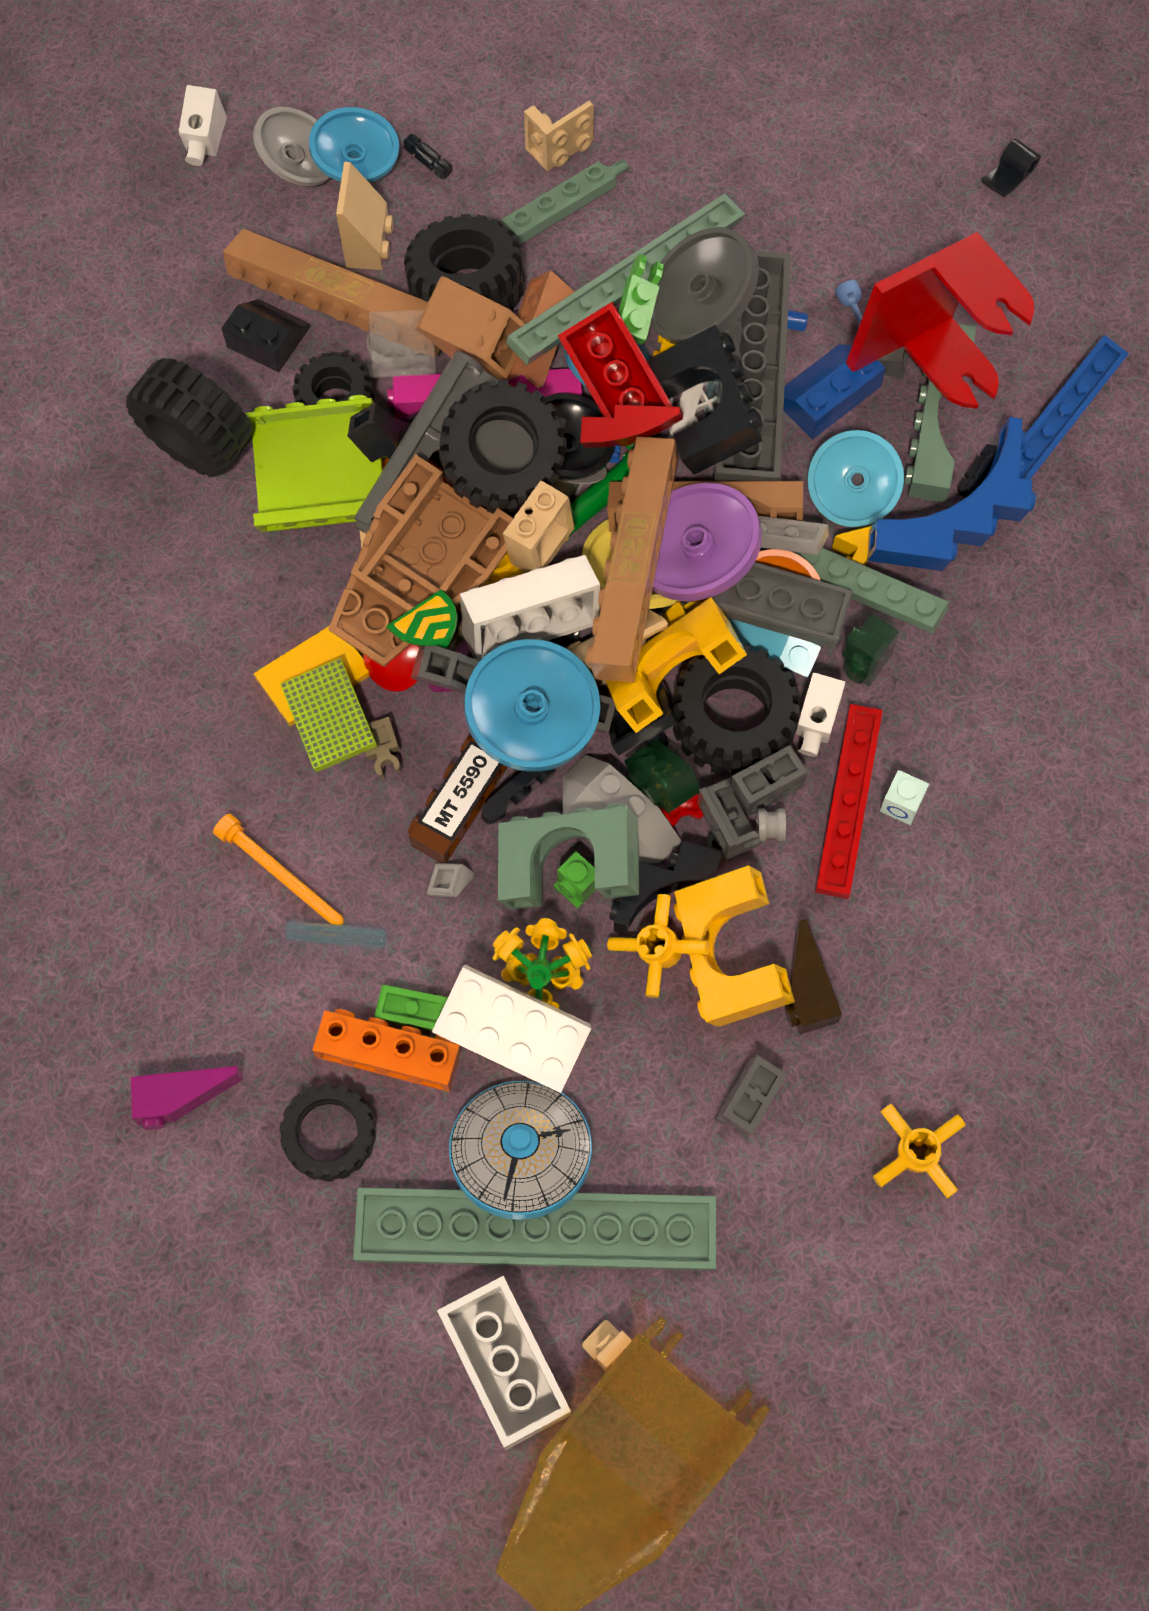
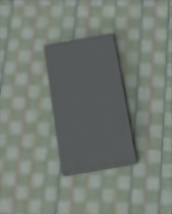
[712,562,853,649]

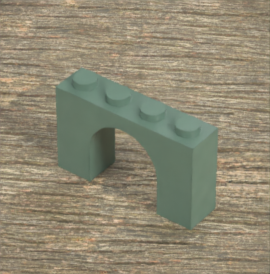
[498,804,639,909]

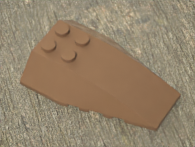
[328,454,513,667]

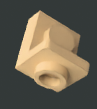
[582,1320,633,1372]

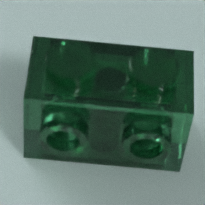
[842,613,899,687]
[624,739,700,814]

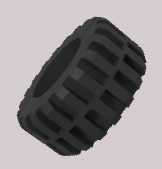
[404,214,525,310]
[126,358,252,477]
[439,380,566,513]
[672,644,800,777]

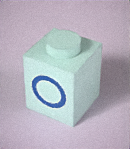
[880,770,929,825]

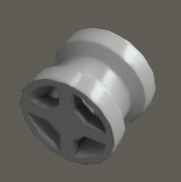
[756,808,786,842]

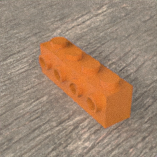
[312,1009,461,1092]

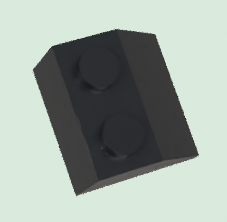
[221,299,311,372]

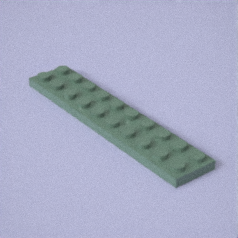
[353,1188,716,1271]

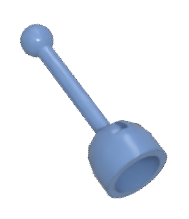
[835,280,862,325]

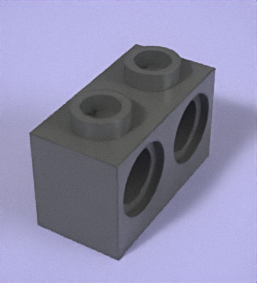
[731,745,808,817]

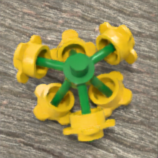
[492,918,592,1009]

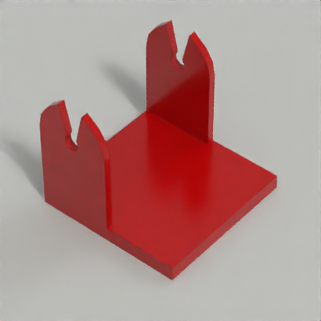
[846,232,1035,409]

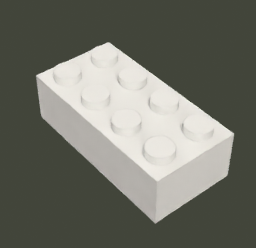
[460,555,600,661]
[432,964,591,1093]
[437,1276,571,1451]

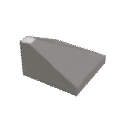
[427,863,474,898]

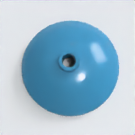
[309,107,399,183]

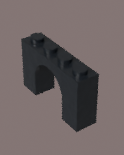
[648,325,763,475]

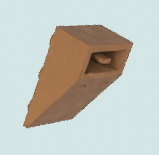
[416,276,525,380]

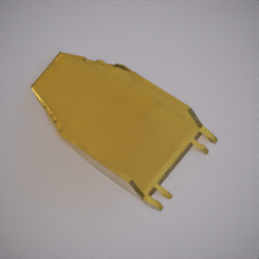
[495,1317,770,1611]

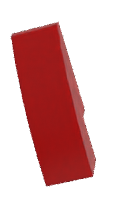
[580,405,683,448]

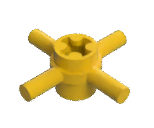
[607,894,709,998]
[873,1104,966,1199]

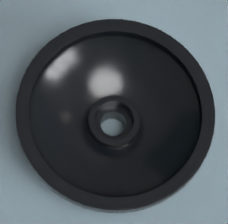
[543,393,615,480]

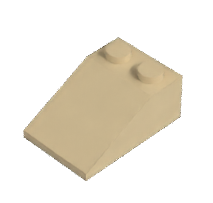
[336,162,394,270]

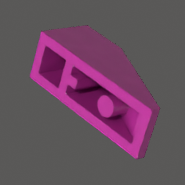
[131,1066,242,1130]

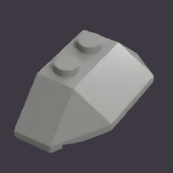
[563,755,682,866]

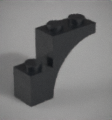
[347,402,419,463]
[609,840,722,935]

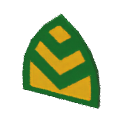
[386,590,458,648]

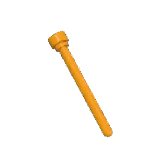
[213,813,344,927]

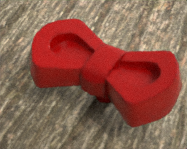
[659,792,703,827]

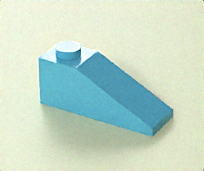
[728,618,822,677]

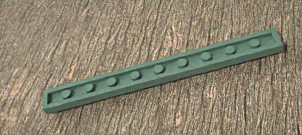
[506,193,745,365]

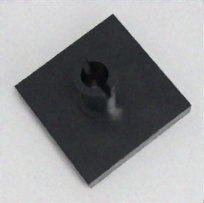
[609,681,677,755]

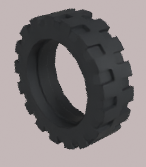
[279,1083,376,1181]

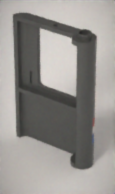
[354,351,566,534]

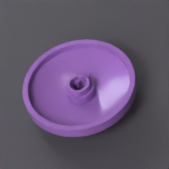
[652,483,762,601]

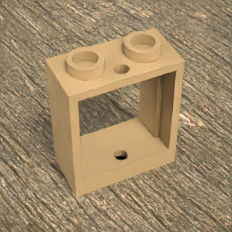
[503,480,574,573]

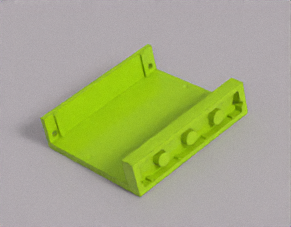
[245,395,383,533]

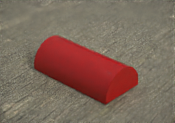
[557,302,673,446]

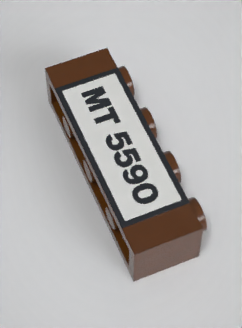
[408,735,508,863]

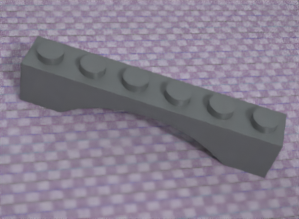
[411,646,616,733]

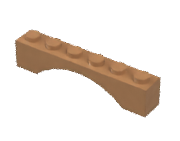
[607,481,803,532]

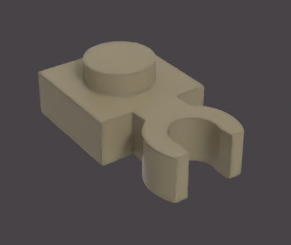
[365,716,402,780]

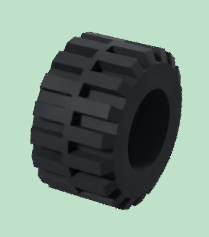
[293,352,375,406]

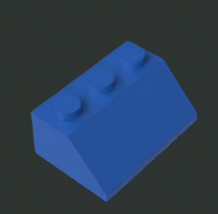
[783,344,885,440]

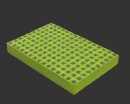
[280,658,377,773]

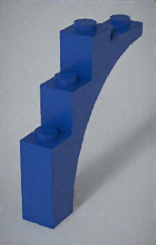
[867,417,1036,571]

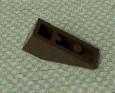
[785,919,842,1035]

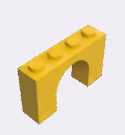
[606,597,747,733]
[674,865,795,1027]

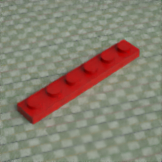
[815,704,883,899]

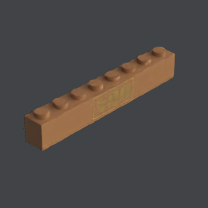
[223,229,441,358]
[586,437,679,683]

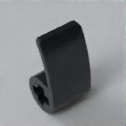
[981,138,1041,197]

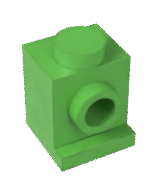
[553,851,596,909]

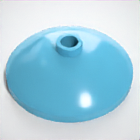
[808,430,904,527]

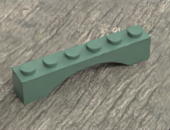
[904,323,976,503]

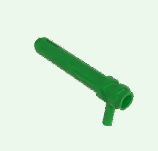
[569,435,658,537]

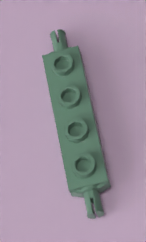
[501,158,629,244]

